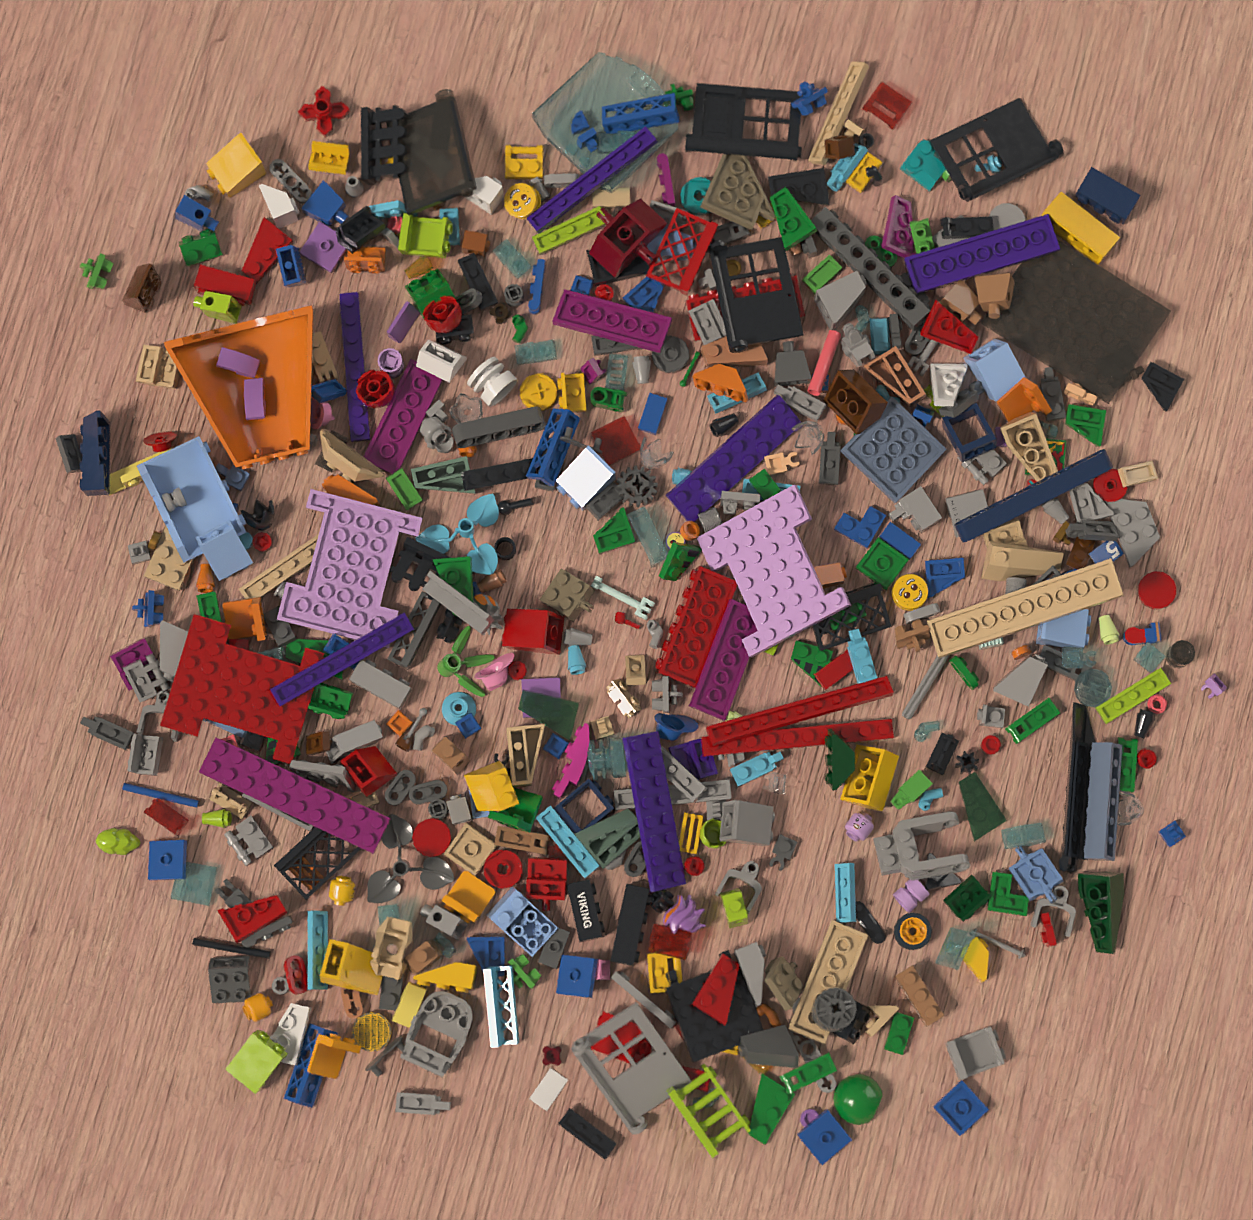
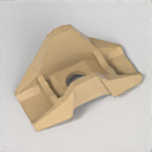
[370,916,412,980]

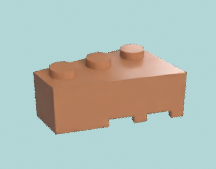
[700,336,768,368]
[863,346,927,407]

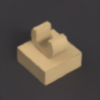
[844,119,866,137]
[590,716,614,740]

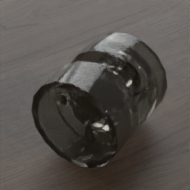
[1166,640,1195,669]

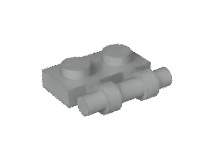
[957,436,1007,485]
[123,653,170,703]
[224,816,274,866]

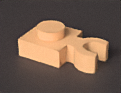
[1063,383,1097,406]
[764,452,799,476]

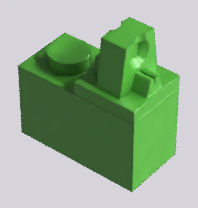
[890,769,933,810]

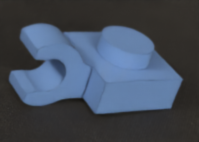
[215,463,250,491]

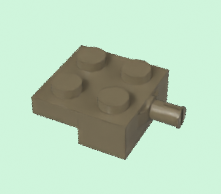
[540,569,595,622]
[764,956,803,1011]

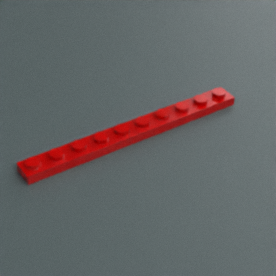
[706,676,894,747]
[701,719,894,757]

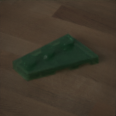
[518,689,579,740]
[958,772,1007,841]

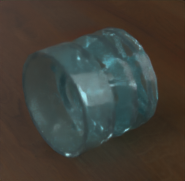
[587,737,626,781]

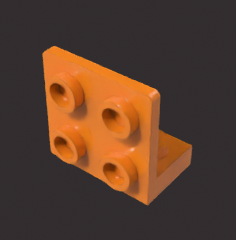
[344,247,386,274]
[997,377,1052,422]
[222,597,267,641]

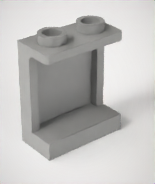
[945,1026,1006,1080]

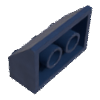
[1075,167,1141,224]

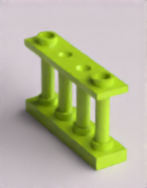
[666,1064,751,1158]

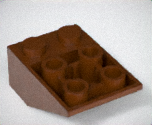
[122,263,162,313]

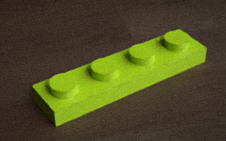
[532,206,606,255]
[1095,668,1172,725]

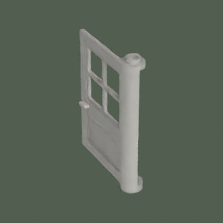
[571,1002,692,1135]

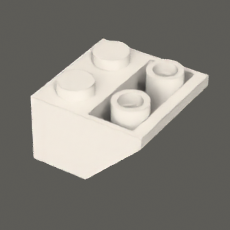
[416,339,467,383]

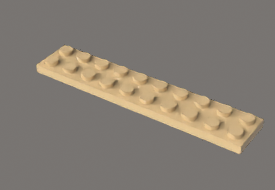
[927,559,1124,658]

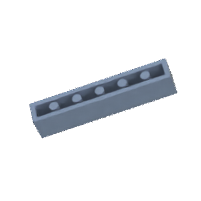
[1084,742,1122,861]

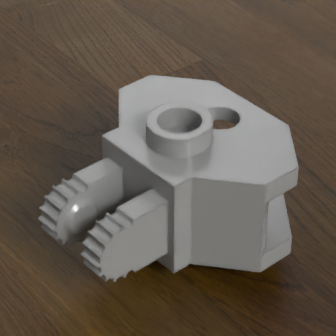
[841,323,875,367]

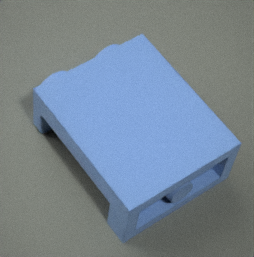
[196,520,253,581]

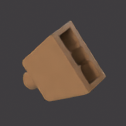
[975,273,1015,319]
[939,280,982,325]
[431,736,470,775]
[404,939,445,976]

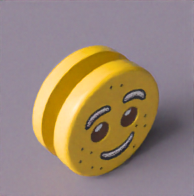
[504,183,541,220]
[892,574,928,611]

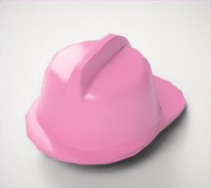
[311,396,335,430]
[474,653,515,691]

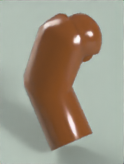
[756,1003,781,1028]

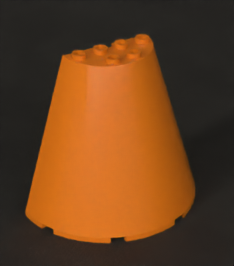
[164,305,314,469]

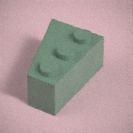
[411,456,476,494]
[574,808,640,869]

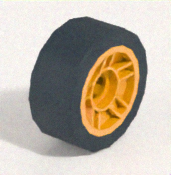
[894,912,932,950]

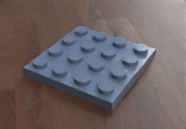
[840,397,946,504]

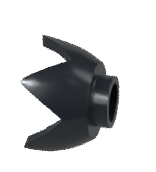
[240,499,275,531]

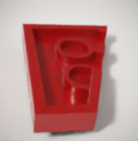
[242,217,293,284]
[920,300,979,354]
[217,895,288,944]
[692,954,739,1026]

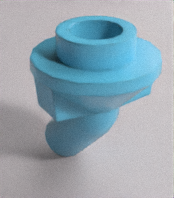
[975,154,1003,173]

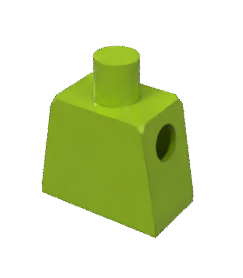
[193,291,242,324]
[720,888,748,929]

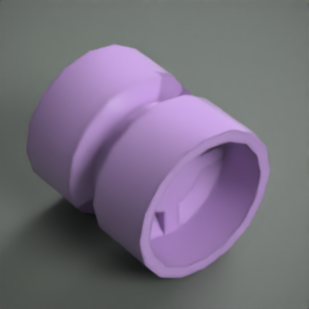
[378,348,404,378]
[893,879,930,913]

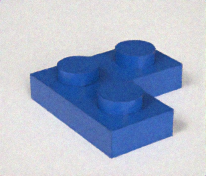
[834,506,886,549]

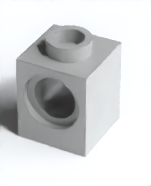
[447,794,472,825]

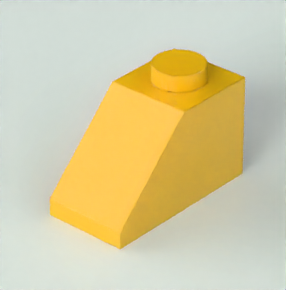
[957,937,989,983]

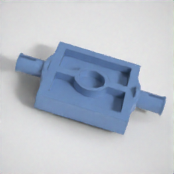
[1009,846,1063,903]

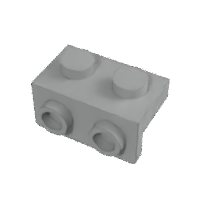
[127,733,163,776]

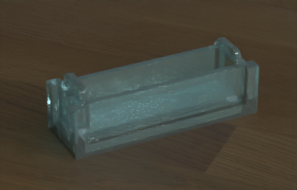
[627,506,668,568]

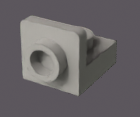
[977,704,1005,728]

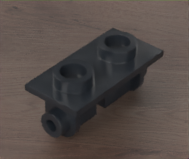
[436,609,463,644]
[926,733,959,775]

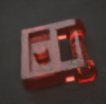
[862,81,912,130]

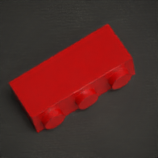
[194,264,257,306]

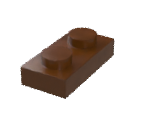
[1066,537,1096,570]
[306,731,332,755]

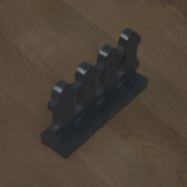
[361,105,407,185]
[390,537,475,600]

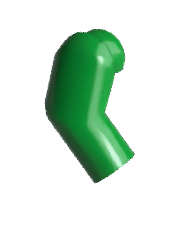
[512,315,528,344]

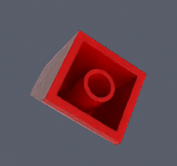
[502,608,565,655]
[590,1011,653,1064]

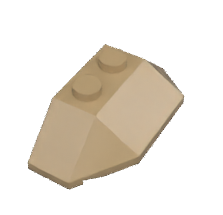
[320,429,386,482]

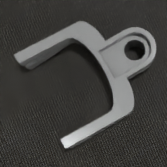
[137,691,179,742]
[715,861,762,914]
[1030,885,1076,937]

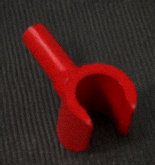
[615,612,640,629]

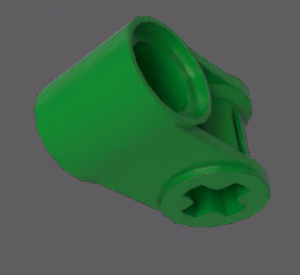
[590,387,627,412]

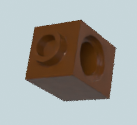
[824,135,855,160]

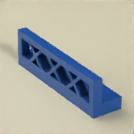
[602,93,680,136]
[526,409,580,486]
[284,1024,338,1108]

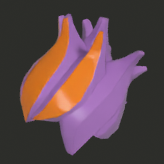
[663,895,706,935]

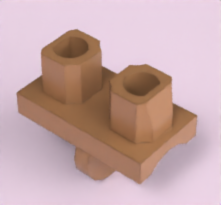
[895,619,930,653]

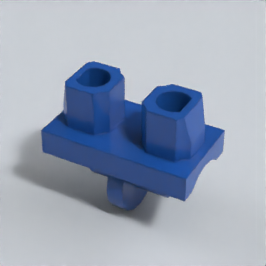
[791,82,828,116]
[132,590,164,627]

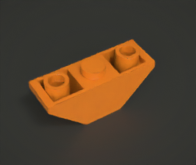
[692,364,748,403]

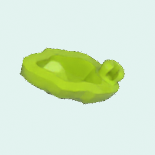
[96,828,141,855]

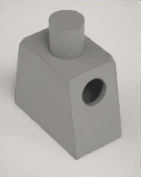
[420,904,468,941]

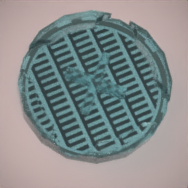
[1074,669,1112,707]

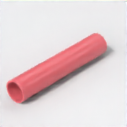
[807,330,841,396]

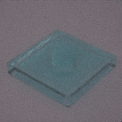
[935,927,973,970]

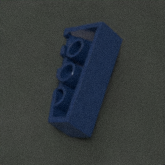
[79,410,110,496]

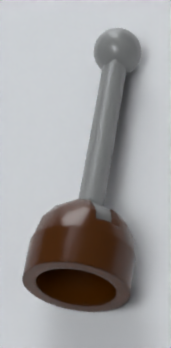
[395,708,427,752]

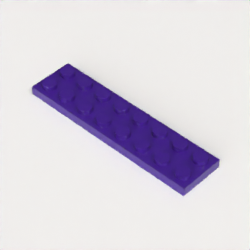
[904,214,1060,294]
[665,395,802,521]
[622,731,686,892]

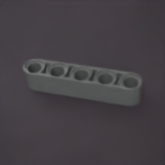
[451,407,546,448]

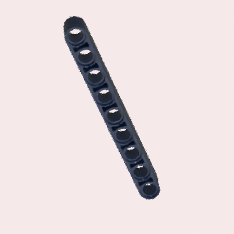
[954,449,1113,543]

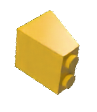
[206,133,267,198]
[464,761,519,811]

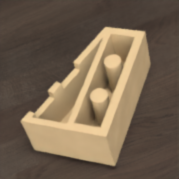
[506,724,545,788]

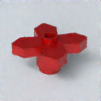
[298,86,350,137]

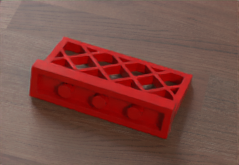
[646,208,718,296]

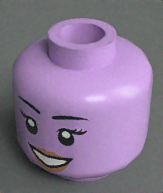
[845,812,874,842]

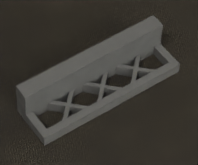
[388,591,442,670]

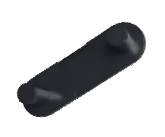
[856,901,885,944]

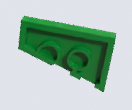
[770,187,817,251]
[748,1073,795,1145]

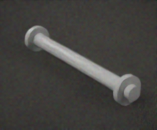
[970,928,1025,959]

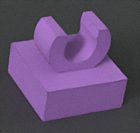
[1201,673,1227,698]

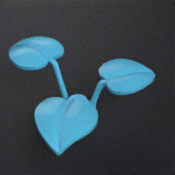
[415,494,499,575]

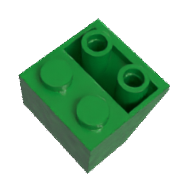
[405,268,457,318]

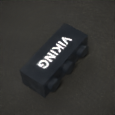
[567,879,605,943]

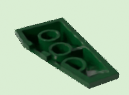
[1078,872,1124,954]

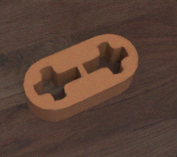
[341,987,363,1019]

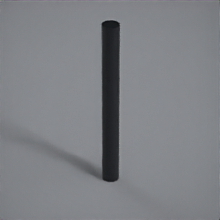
[192,938,271,959]

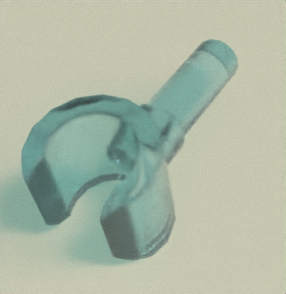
[1038,419,1058,438]

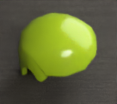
[700,818,726,849]

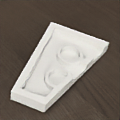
[930,364,968,407]
[270,1003,311,1066]

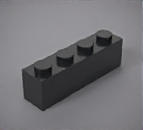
[610,884,652,966]

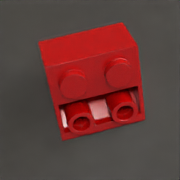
[340,746,398,797]

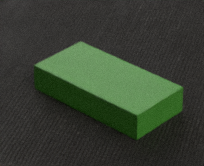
[802,254,843,294]
[386,468,422,510]

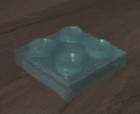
[170,862,217,906]

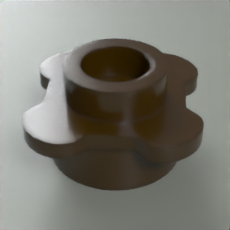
[489,302,512,324]

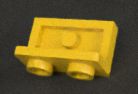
[308,141,349,175]
[557,372,586,413]

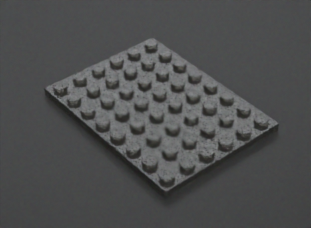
[981,240,1171,404]

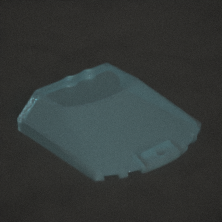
[532,52,678,193]

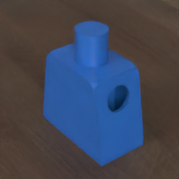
[302,180,349,226]
[175,195,219,231]

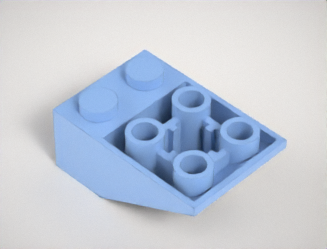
[486,886,558,957]

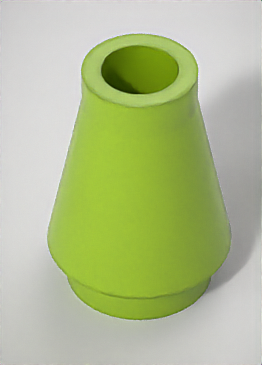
[202,809,232,828]

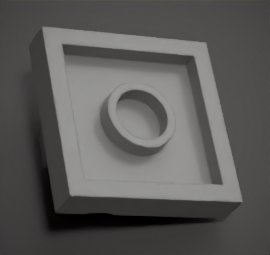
[720,491,760,514]

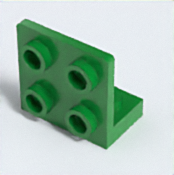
[488,788,543,833]

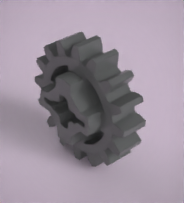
[616,465,658,508]

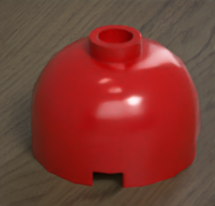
[423,296,462,333]
[356,370,395,408]

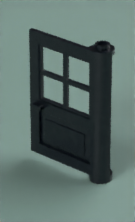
[685,83,802,161]
[929,98,1064,202]
[709,237,804,353]

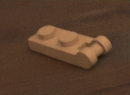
[494,826,551,855]

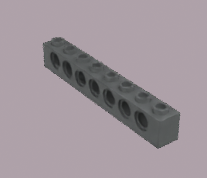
[811,207,930,331]

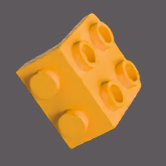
[441,871,495,924]
[308,1033,362,1079]

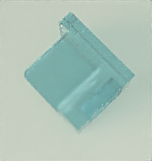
[1133,642,1166,673]

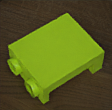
[398,213,453,258]
[225,1030,288,1094]

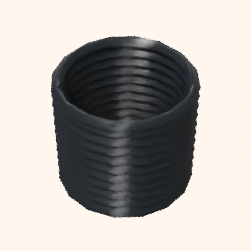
[494,537,516,561]

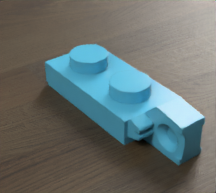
[826,143,868,192]
[847,629,877,684]
[730,752,784,787]

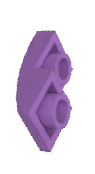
[216,347,260,379]
[244,378,266,420]

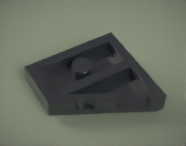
[1141,361,1184,412]

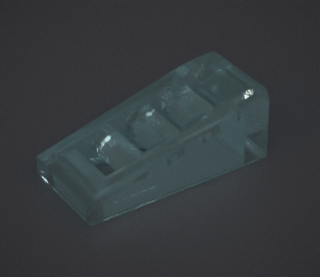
[605,354,628,391]

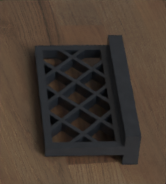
[812,582,892,651]
[274,827,361,900]

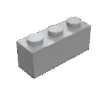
[349,659,412,710]

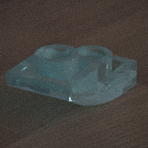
[596,131,636,154]
[492,239,531,279]
[515,340,557,365]
[1001,823,1046,850]

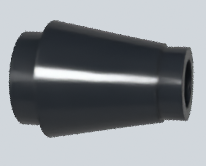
[709,413,739,437]
[1134,709,1155,739]

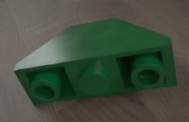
[825,729,855,791]

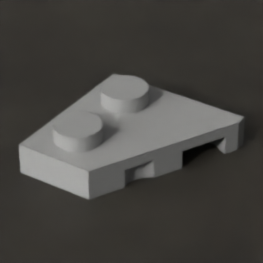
[1069,483,1114,522]

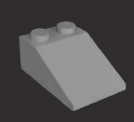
[734,942,766,1007]

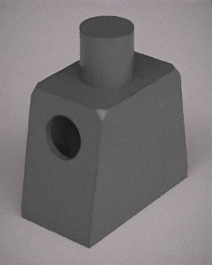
[774,341,811,387]

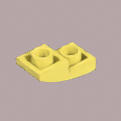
[392,982,426,1028]

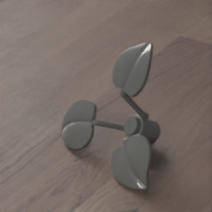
[367,814,454,903]

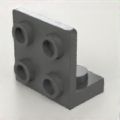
[208,956,251,1003]

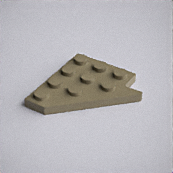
[700,154,775,230]

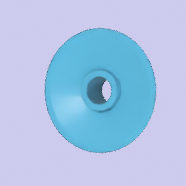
[442,692,476,726]

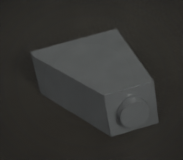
[738,1025,799,1068]

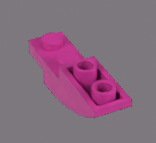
[552,723,590,799]

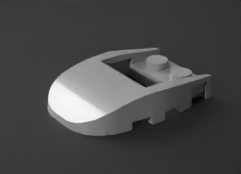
[400,991,472,1078]

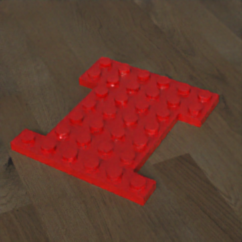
[160,614,324,764]

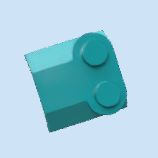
[900,139,946,192]

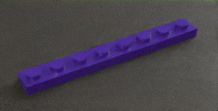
[527,126,658,234]
[339,292,370,442]
[270,612,414,706]

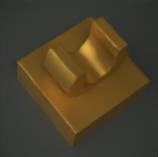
[1052,521,1071,545]

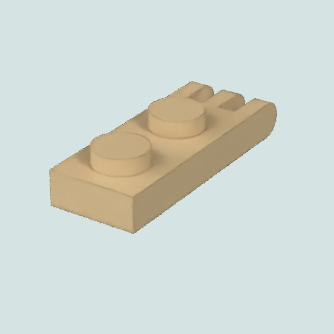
[312,331,339,383]

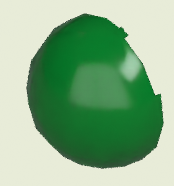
[833,1074,883,1125]

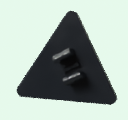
[925,853,961,890]

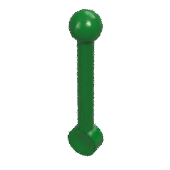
[679,351,700,387]

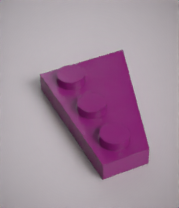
[881,195,916,258]

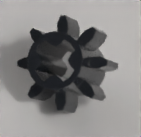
[955,751,979,776]
[650,889,674,914]

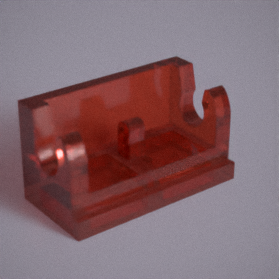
[144,798,189,836]
[649,923,692,960]

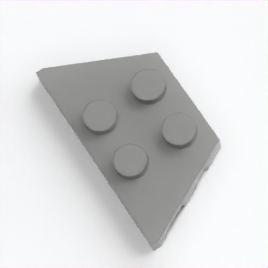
[1103,499,1160,567]

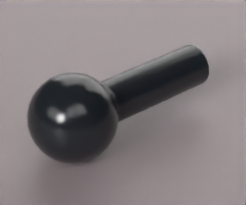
[498,498,534,515]

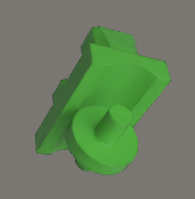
[910,218,935,254]
[79,253,114,289]
[508,954,541,990]

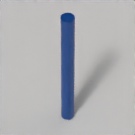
[122,783,199,808]

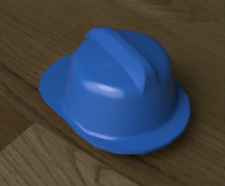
[655,713,699,741]

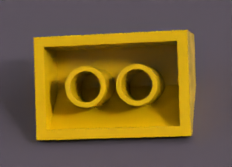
[840,745,899,811]

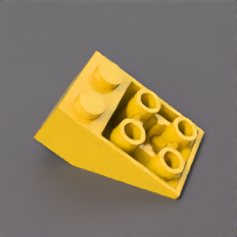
[320,939,383,996]
[413,962,477,993]

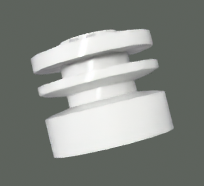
[467,356,518,407]

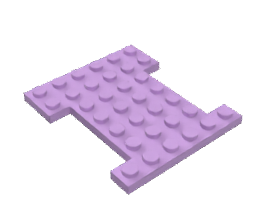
[697,485,851,657]
[277,489,423,648]

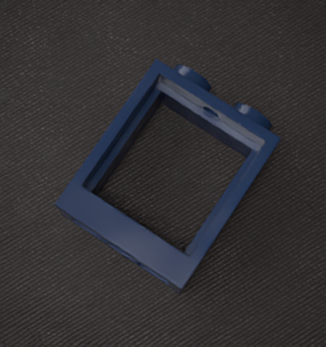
[942,403,997,462]
[553,779,614,834]

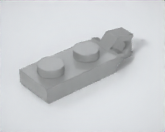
[774,384,826,422]
[395,1092,451,1115]

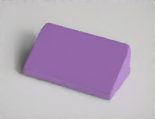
[387,301,419,343]

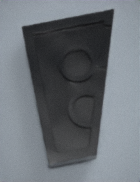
[768,168,830,206]
[586,250,649,286]

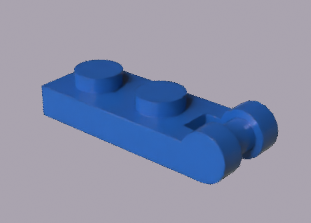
[528,259,546,315]

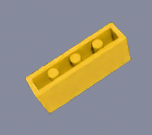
[1041,192,1120,266]

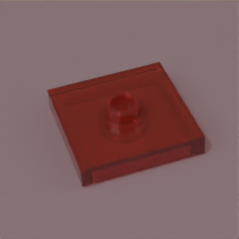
[591,416,642,466]

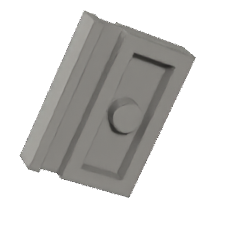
[688,299,726,345]

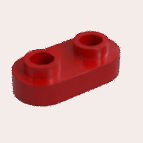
[284,955,308,995]

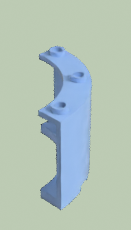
[137,436,247,562]

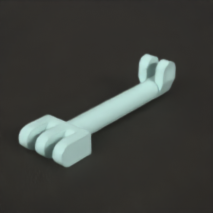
[591,576,655,620]

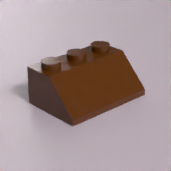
[823,369,888,434]

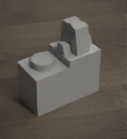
[889,486,942,533]

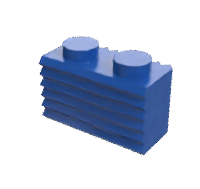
[276,245,307,288]

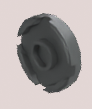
[652,335,689,373]

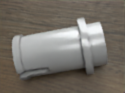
[529,177,550,202]

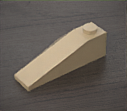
[981,541,1064,581]

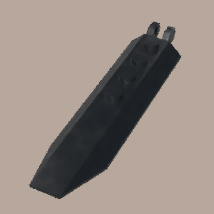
[1059,702,1096,874]

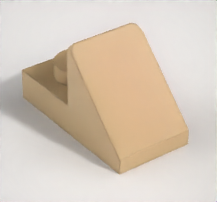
[625,655,646,686]
[865,1006,899,1037]

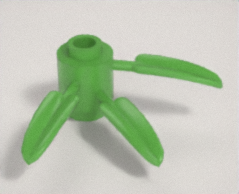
[437,626,495,697]

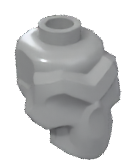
[420,417,454,453]

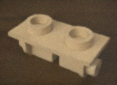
[606,679,642,718]
[210,783,252,819]

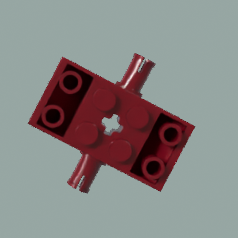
[589,199,668,278]

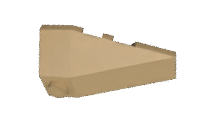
[1000,412,1058,482]

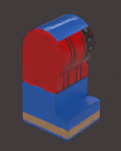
[1123,622,1161,645]

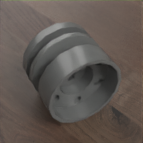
[811,988,856,1032]

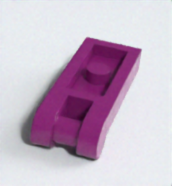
[657,153,675,207]

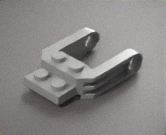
[873,812,970,881]

